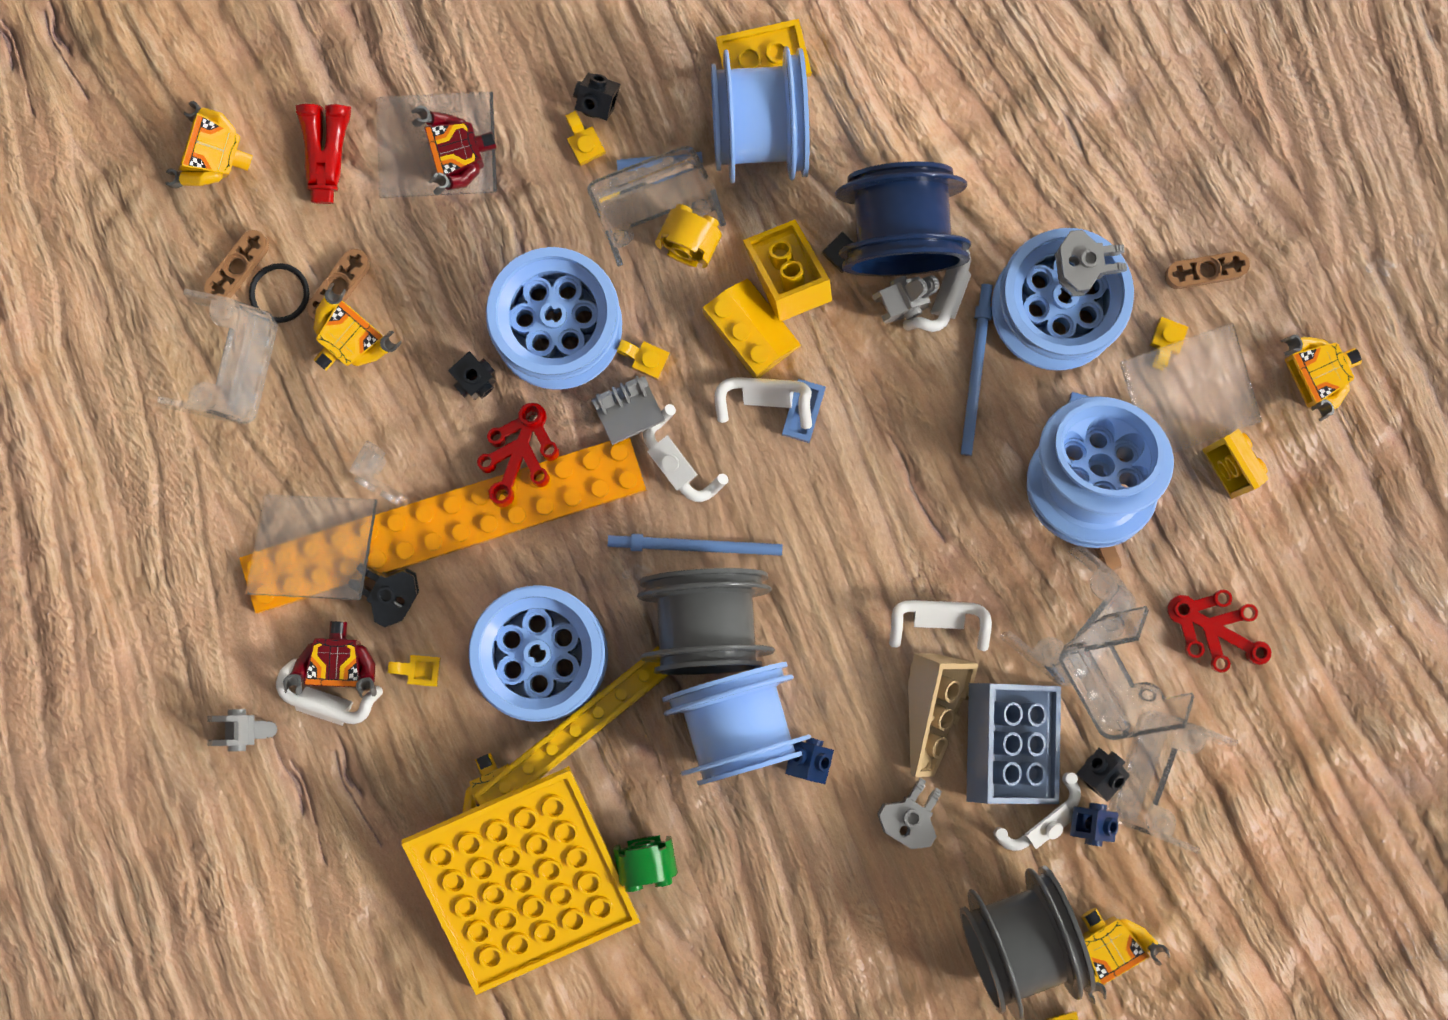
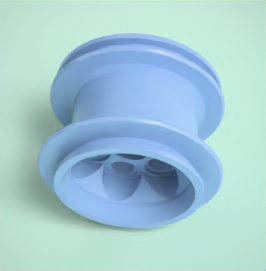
[711,46,810,183]
[992,228,1134,371]
[486,247,622,390]
[1027,396,1174,548]
[469,585,608,722]
[662,662,811,786]

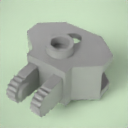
[1055,230,1127,297]
[872,275,940,324]
[207,709,278,751]
[877,778,942,849]

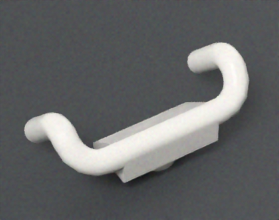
[903,250,971,332]
[714,377,812,429]
[643,404,728,502]
[889,600,992,651]
[276,659,383,726]
[993,772,1081,851]

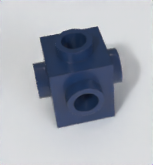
[785,738,834,784]
[1070,802,1118,847]

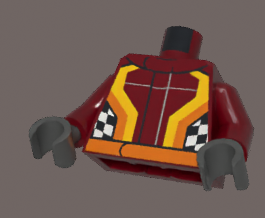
[411,105,497,195]
[283,621,377,698]

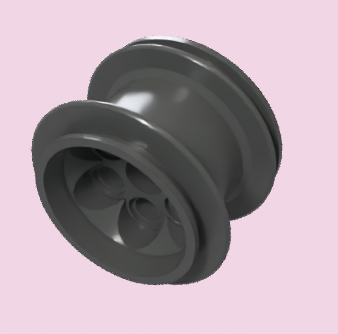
[637,568,775,675]
[960,865,1096,1020]

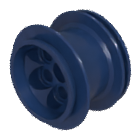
[835,161,972,277]

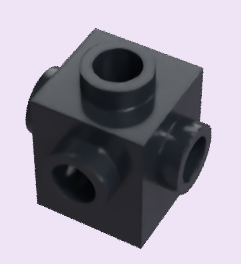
[573,72,620,121]
[448,351,496,400]
[1076,748,1130,802]

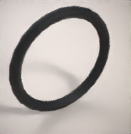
[249,263,310,323]

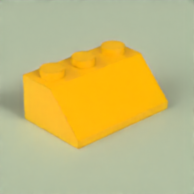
[703,278,801,378]

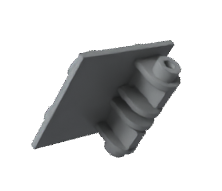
[591,375,665,445]

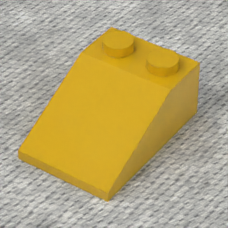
[743,219,832,322]
[1202,429,1269,499]

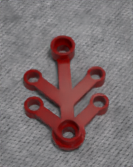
[477,403,559,508]
[1167,590,1272,673]

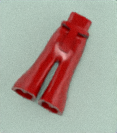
[295,104,351,204]

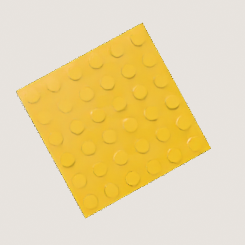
[401,766,640,995]

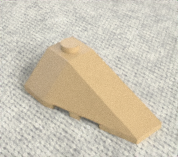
[908,653,978,777]

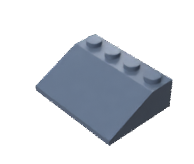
[966,683,1061,804]

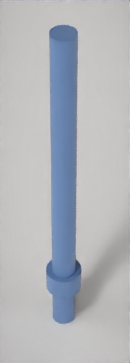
[961,284,993,456]
[608,534,783,556]

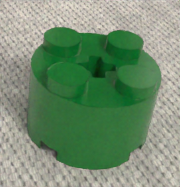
[613,835,678,892]

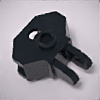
[348,564,419,628]

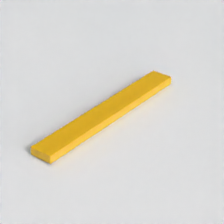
[472,646,669,805]

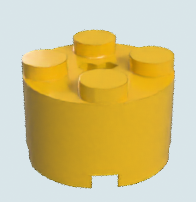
[655,204,722,268]

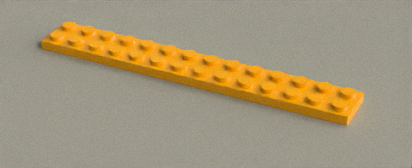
[239,437,647,614]

